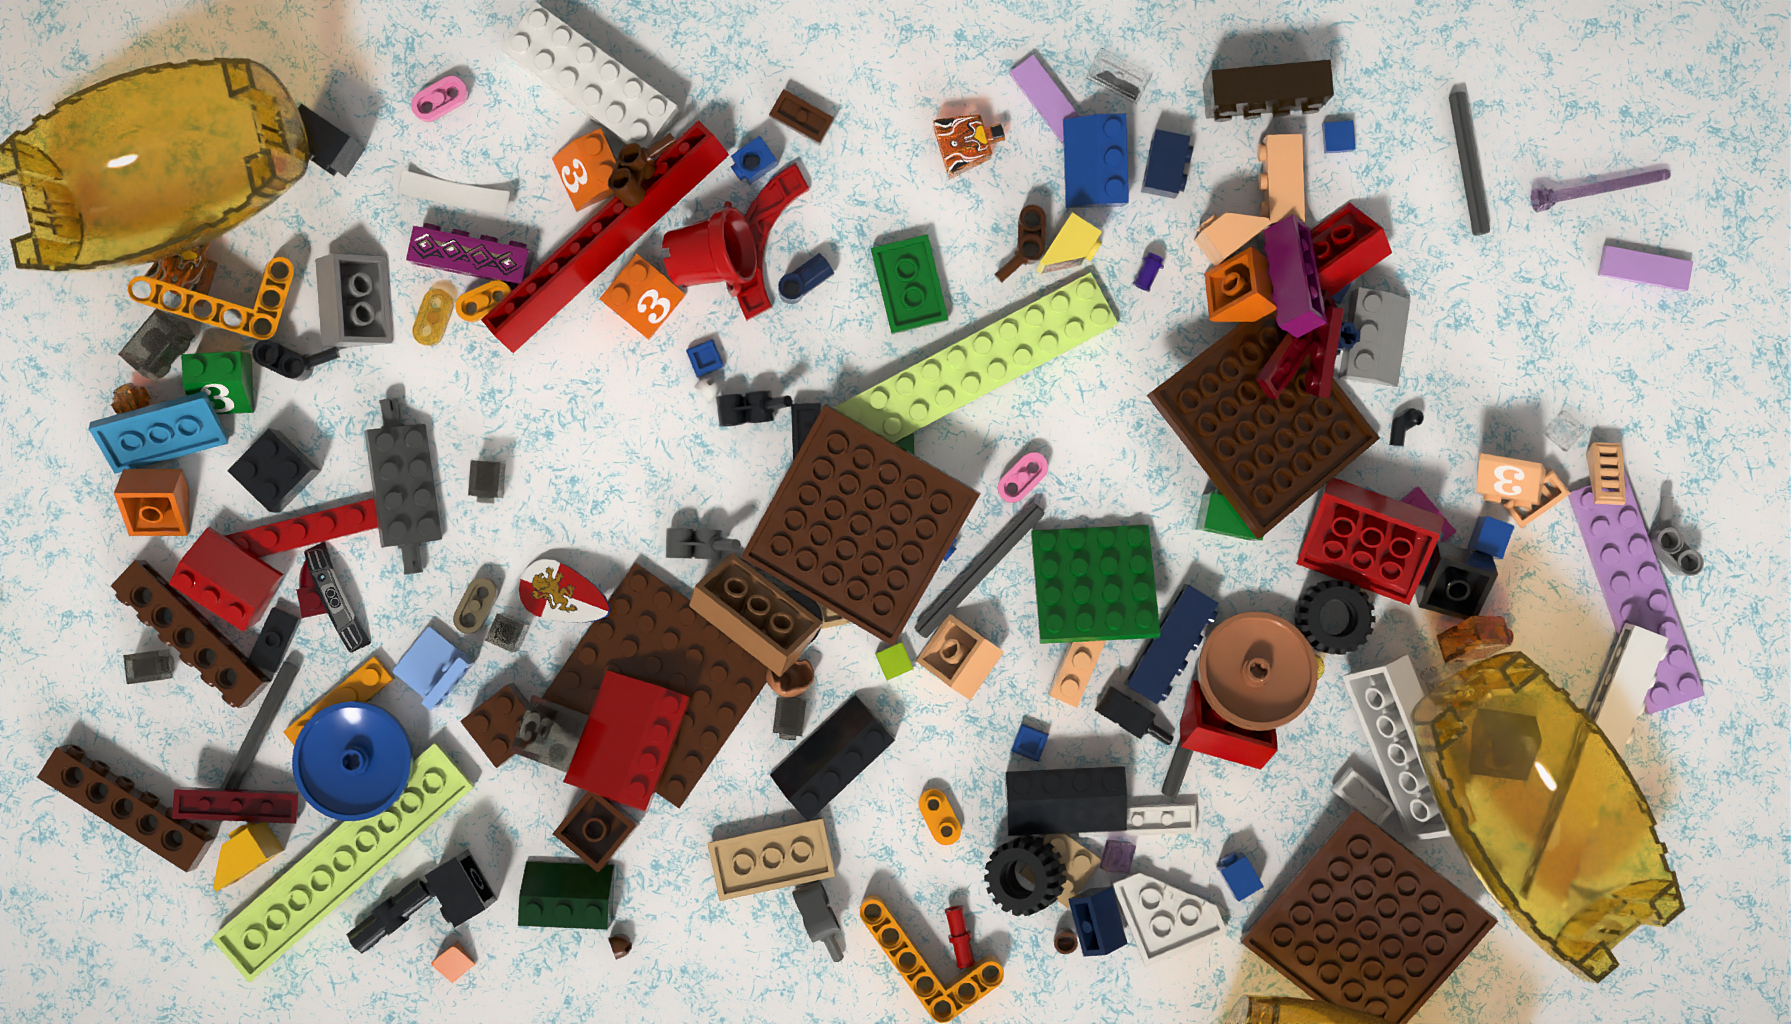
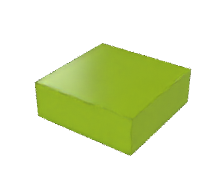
[875,642,914,680]

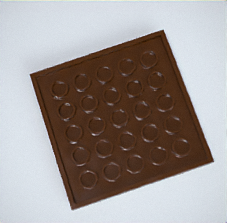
[1146,310,1380,539]
[741,404,981,646]
[535,563,767,809]
[1240,807,1498,1024]

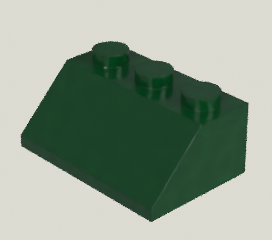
[518,861,615,930]

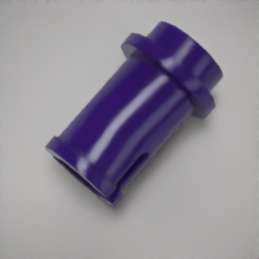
[1132,252,1164,292]

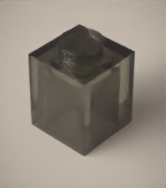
[468,460,506,504]
[485,612,530,653]
[123,649,175,684]
[773,696,808,740]

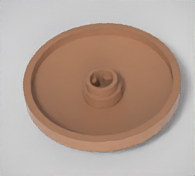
[1198,612,1318,731]

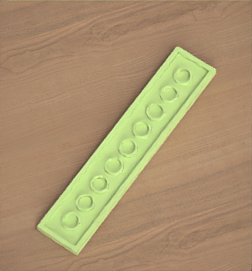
[833,272,1119,443]
[211,742,475,983]

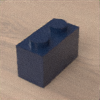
[1141,129,1193,199]
[1068,886,1128,957]

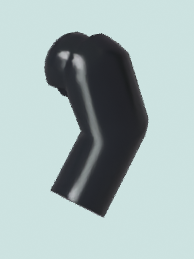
[1389,408,1424,447]

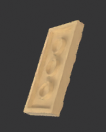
[707,817,836,901]

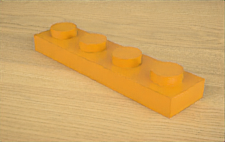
[283,656,395,745]

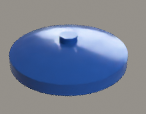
[292,701,414,821]

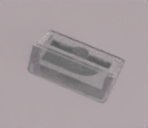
[1085,48,1152,105]

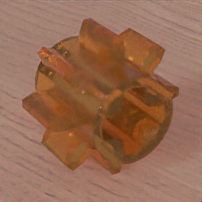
[110,383,151,414]

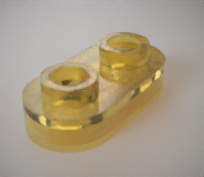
[412,289,454,347]

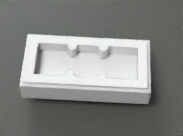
[1331,767,1395,826]

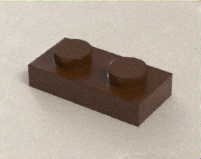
[769,89,835,145]

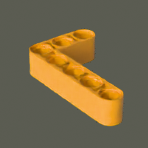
[127,257,294,340]
[860,895,1004,1023]

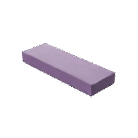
[1009,55,1080,143]
[1598,246,1693,292]

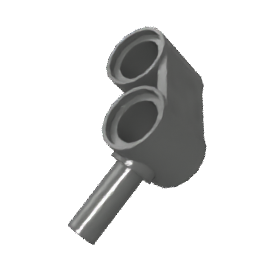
[666,528,741,559]
[792,880,844,962]

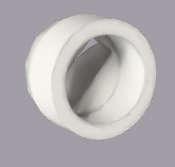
[694,377,720,403]

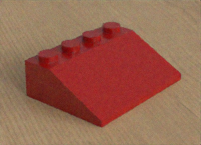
[1296,477,1444,605]
[563,670,690,813]

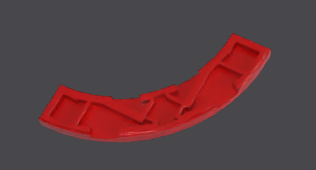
[737,163,809,321]

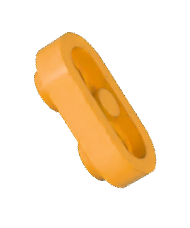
[455,280,513,323]
[918,788,961,845]

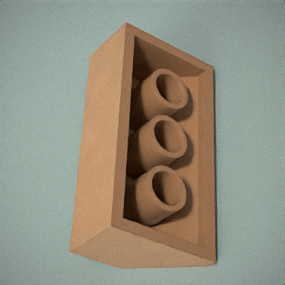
[689,553,823,677]

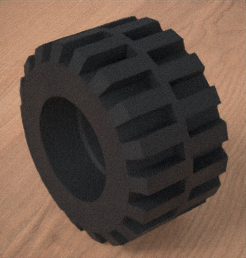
[1294,580,1376,655]
[984,836,1067,916]

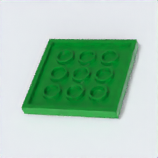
[1031,525,1161,644]

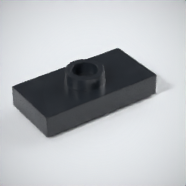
[247,607,301,673]

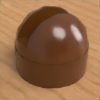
[1053,928,1078,954]
[608,934,632,960]

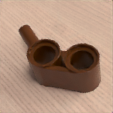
[608,132,677,207]
[994,204,1046,283]

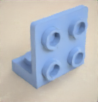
[393,627,475,711]

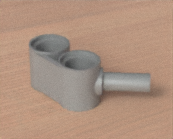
[1648,496,1704,576]

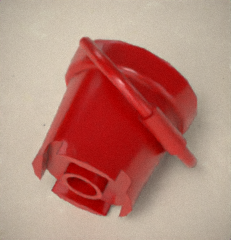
[662,201,757,297]

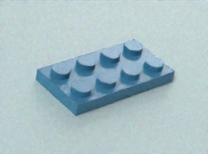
[88,391,229,474]

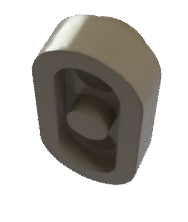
[453,578,498,634]

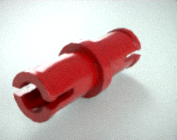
[945,905,976,969]

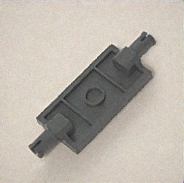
[364,398,442,575]

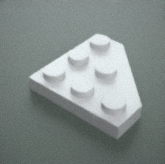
[1111,871,1228,967]

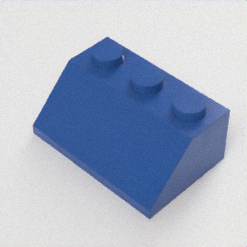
[1063,113,1129,208]

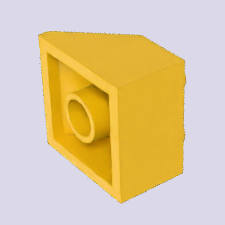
[213,822,284,892]

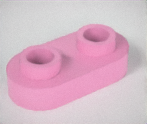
[411,76,468,122]
[997,452,1048,503]

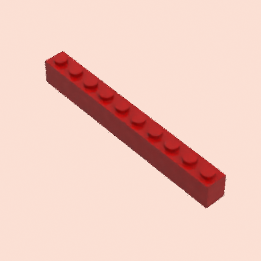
[481,120,729,353]

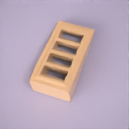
[1586,442,1626,505]
[1503,468,1571,528]

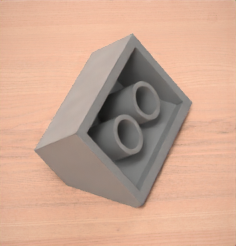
[315,253,392,347]
[1339,287,1410,387]

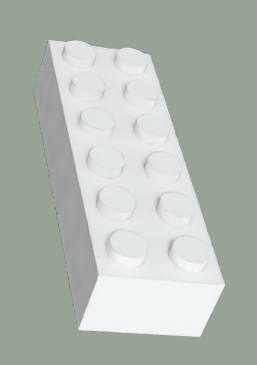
[500,2,681,148]
[1342,654,1475,842]

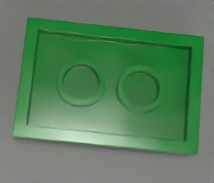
[871,234,949,335]

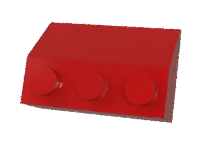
[1310,203,1392,296]
[169,527,284,632]
[1179,680,1278,770]

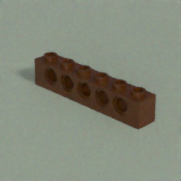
[110,560,272,708]
[37,744,216,873]

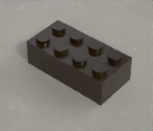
[1203,60,1334,122]

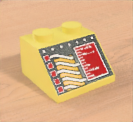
[1036,212,1103,274]

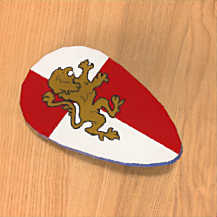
[519,559,611,623]

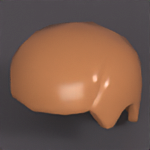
[766,659,815,698]

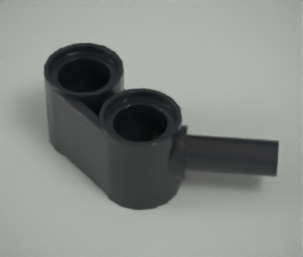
[252,340,340,381]
[716,391,793,427]
[1094,685,1174,745]

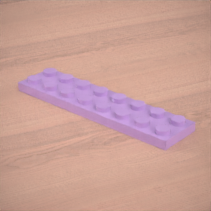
[1568,473,1705,715]

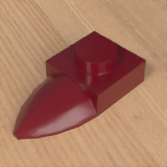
[296,559,327,618]

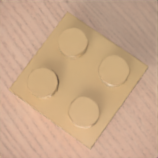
[1019,834,1102,908]

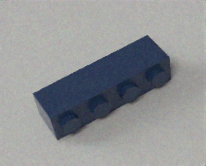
[1124,584,1219,704]

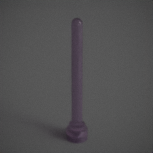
[1530,169,1671,212]

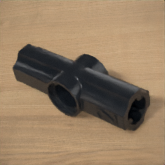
[346,877,433,954]

